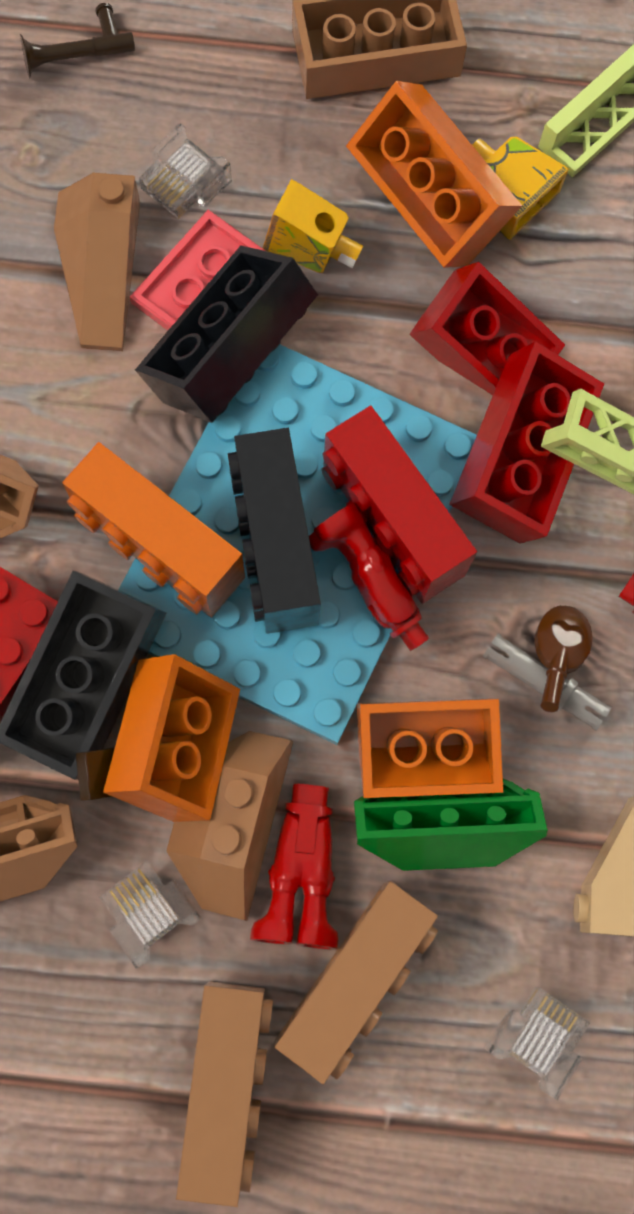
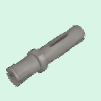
[483,633,612,731]

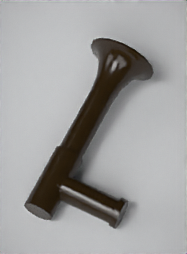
[20,3,135,79]

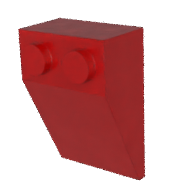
[409,261,565,395]

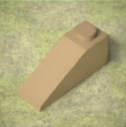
[573,796,634,937]

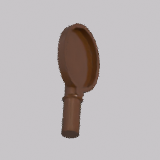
[534,605,593,712]

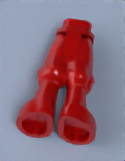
[309,502,430,651]
[250,784,339,950]

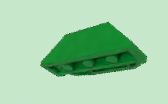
[354,778,548,871]

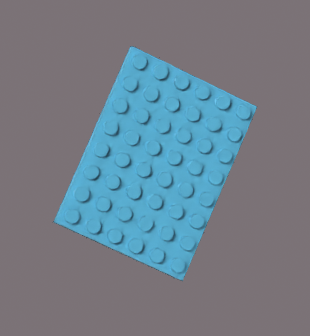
[118,344,477,745]

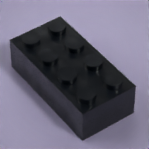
[135,245,318,423]
[227,427,321,634]
[0,570,167,780]

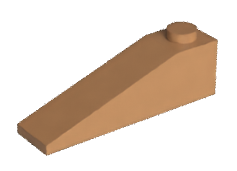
[54,172,140,351]

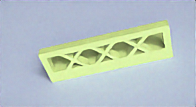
[538,44,634,178]
[541,389,634,494]

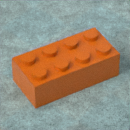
[346,81,522,268]
[62,442,245,618]

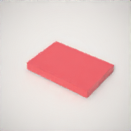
[130,210,265,330]

